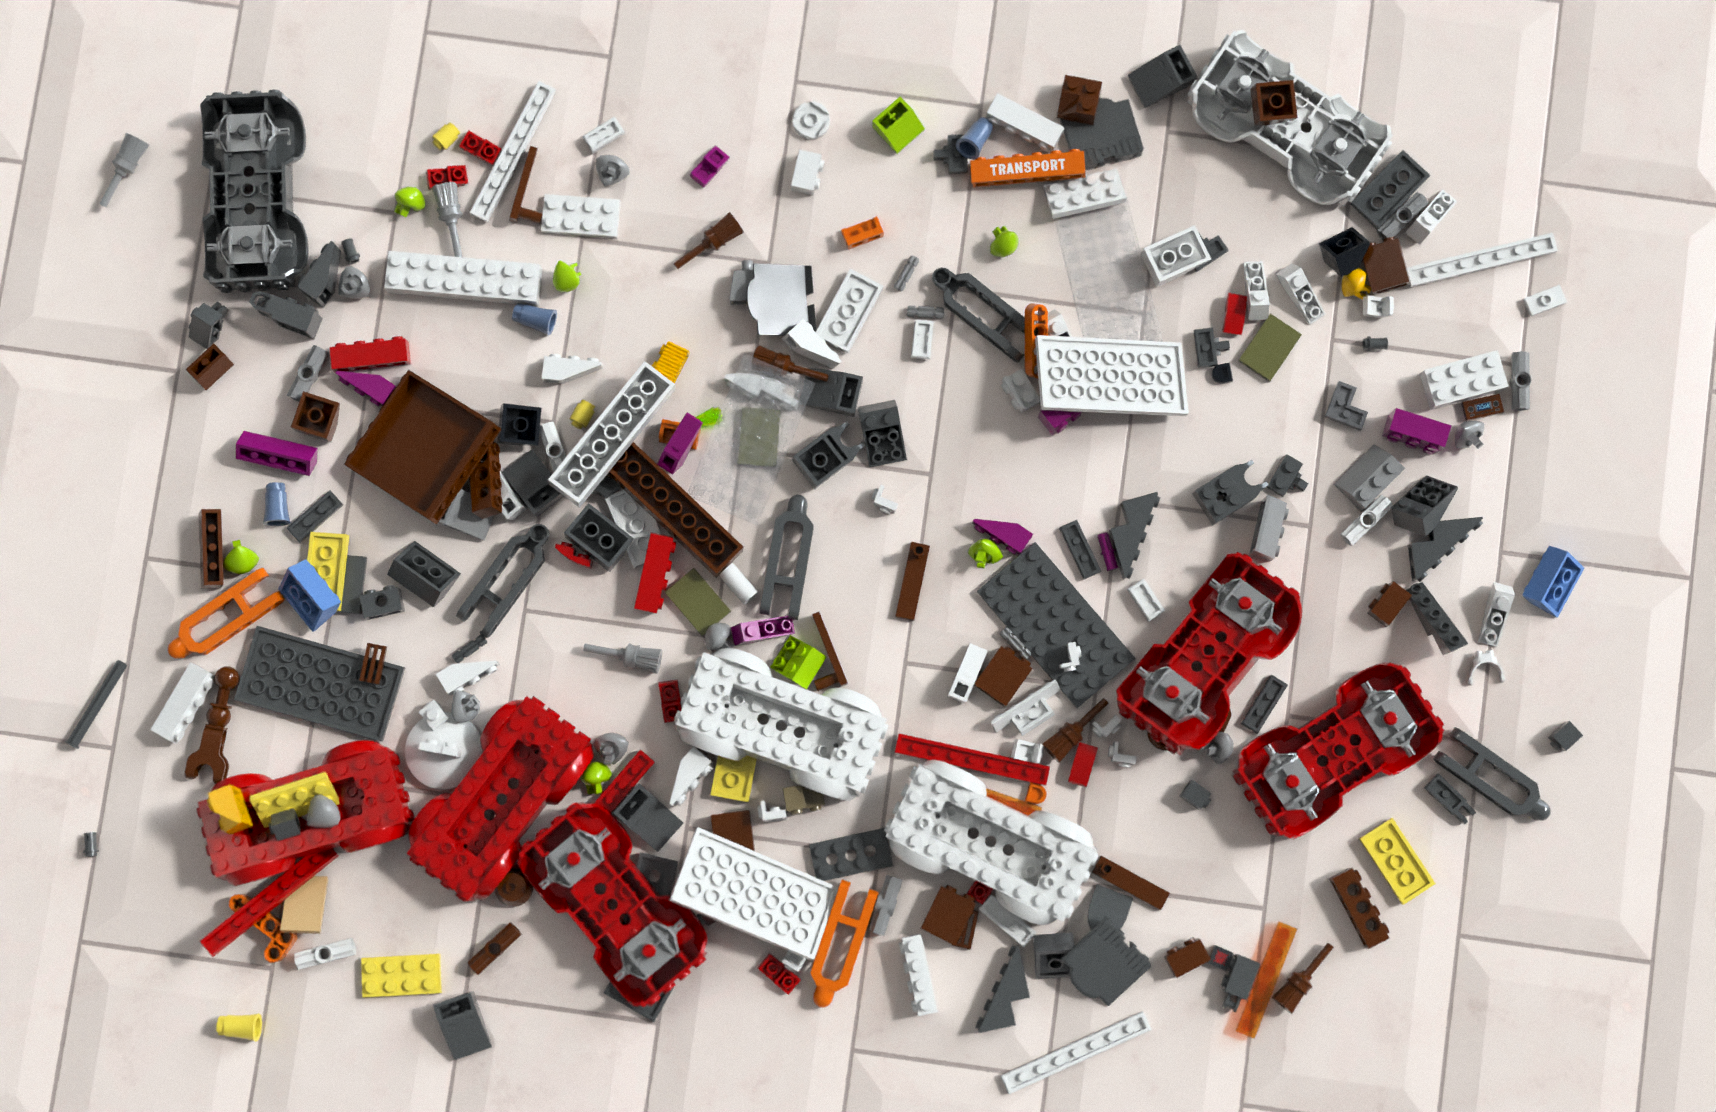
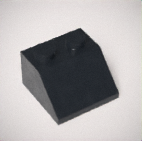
[1319,227,1370,277]
[497,403,542,446]

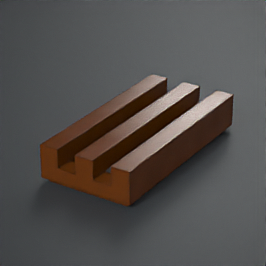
[359,643,387,684]
[952,910,979,950]

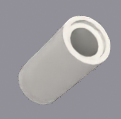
[719,563,758,605]

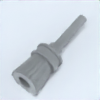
[100,133,149,207]
[432,182,463,257]
[583,643,663,674]

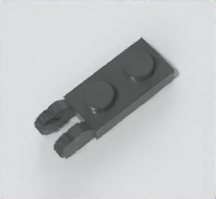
[1424,774,1476,824]

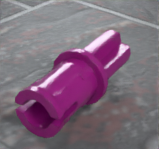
[1097,532,1119,571]

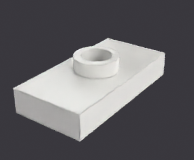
[583,116,625,153]
[1523,285,1567,317]
[911,319,934,360]
[1127,579,1165,622]

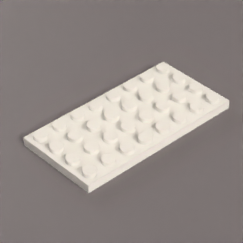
[1035,335,1189,416]
[669,827,839,961]

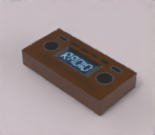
[1461,394,1504,421]

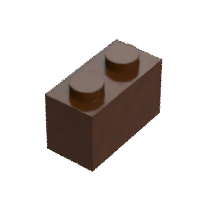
[185,343,234,390]
[1367,581,1412,627]
[1163,937,1211,978]

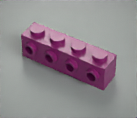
[236,431,318,476]

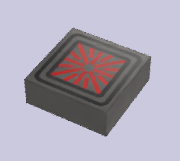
[1208,945,1233,971]

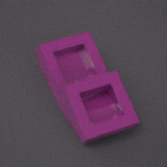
[690,145,730,188]

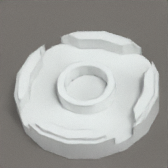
[793,102,830,139]

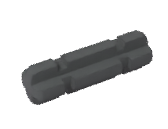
[452,634,487,663]

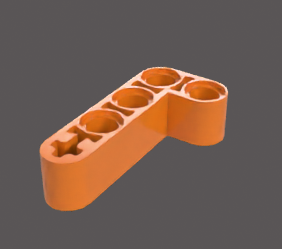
[1025,303,1048,379]
[229,894,297,962]

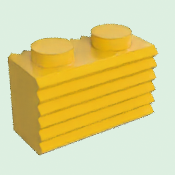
[652,341,690,384]

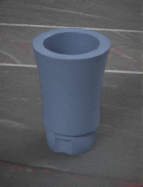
[956,117,993,159]
[512,303,557,335]
[263,482,291,526]

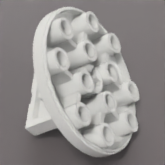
[405,712,483,790]

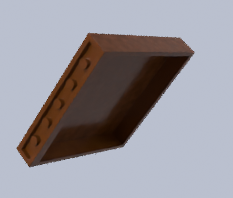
[344,370,501,525]

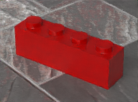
[330,336,411,373]
[634,532,676,613]

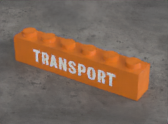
[970,149,1086,187]

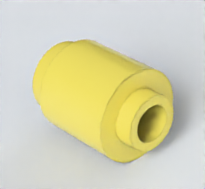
[432,122,460,150]
[570,400,595,429]

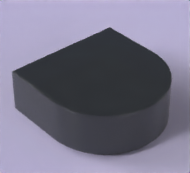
[1212,363,1233,384]

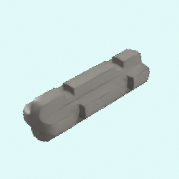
[894,255,919,291]
[907,306,944,318]
[1000,627,1031,660]

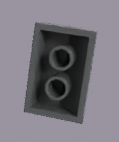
[564,503,634,572]
[387,541,461,607]

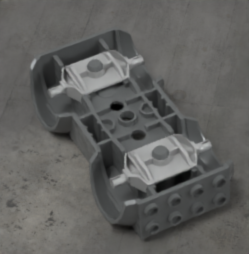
[200,90,309,293]

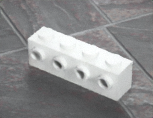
[986,93,1064,152]
[151,662,215,744]
[899,934,938,1016]

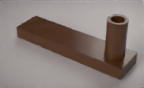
[509,146,543,224]
[895,542,930,621]
[812,612,848,691]
[1092,856,1170,910]

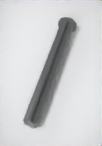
[65,660,127,749]

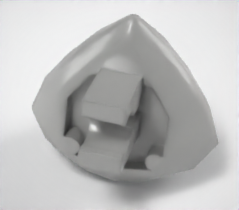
[596,155,630,186]
[339,266,370,298]
[1455,421,1484,449]
[705,623,734,650]
[452,690,480,723]
[1199,732,1234,764]
[593,733,629,765]
[307,794,340,828]

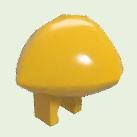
[1341,268,1371,300]

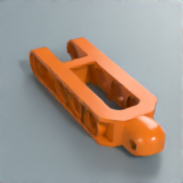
[168,568,285,659]
[811,880,879,1008]

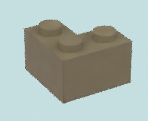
[782,785,825,816]

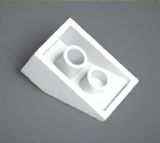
[1140,225,1211,287]

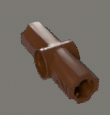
[467,922,522,975]

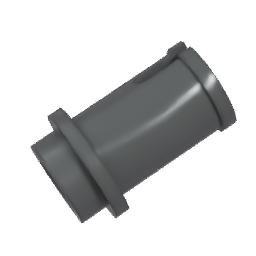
[341,238,360,264]
[1363,336,1388,351]
[83,832,99,857]

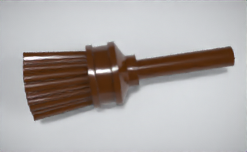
[673,212,744,269]
[751,345,829,382]
[1042,698,1109,763]
[1272,943,1334,1014]

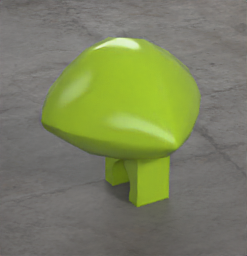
[394,186,425,217]
[990,226,1019,257]
[553,260,581,292]
[968,539,1003,569]
[223,540,259,574]
[580,761,612,794]

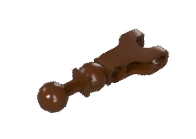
[185,666,239,784]

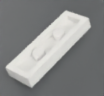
[979,894,1036,947]

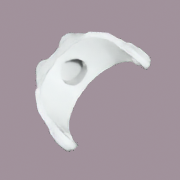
[1468,650,1505,685]

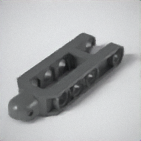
[932,267,1039,363]
[760,495,814,620]
[456,524,549,638]
[1433,727,1551,821]

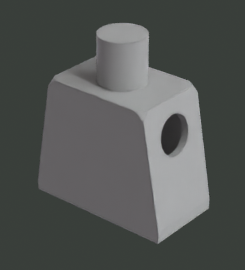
[730,260,754,305]

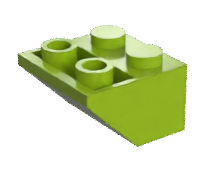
[872,96,925,154]
[770,635,827,690]

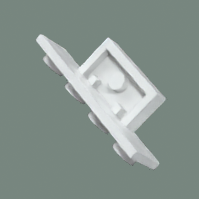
[991,680,1061,736]

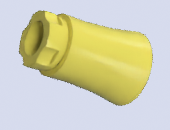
[216,1014,262,1041]

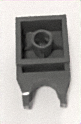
[249,291,323,339]
[791,422,866,490]
[1192,460,1268,525]

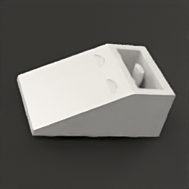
[670,746,713,807]

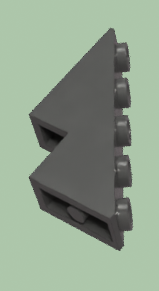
[1109,492,1160,580]
[1407,517,1483,582]
[1406,582,1468,655]
[975,945,1030,1033]

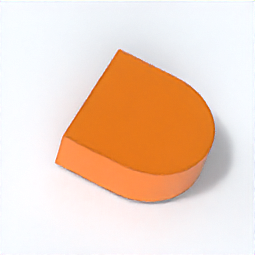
[1025,782,1047,804]

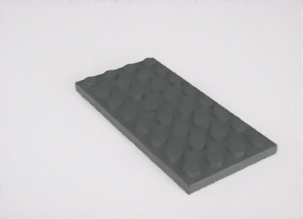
[977,542,1136,708]
[234,626,405,742]

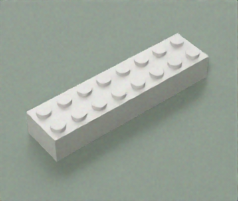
[384,251,543,306]
[548,361,675,508]

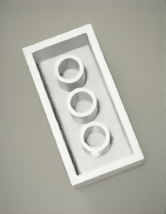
[1420,350,1509,410]

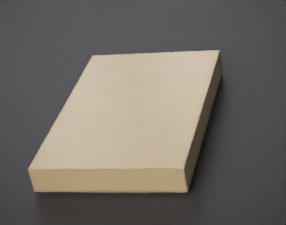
[280,876,329,934]

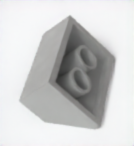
[1334,445,1405,511]
[1249,495,1289,561]

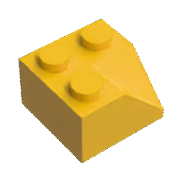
[207,784,253,835]

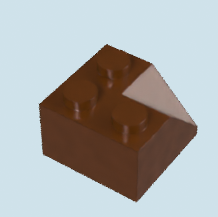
[1057,75,1102,125]
[1250,80,1298,126]
[291,391,340,442]

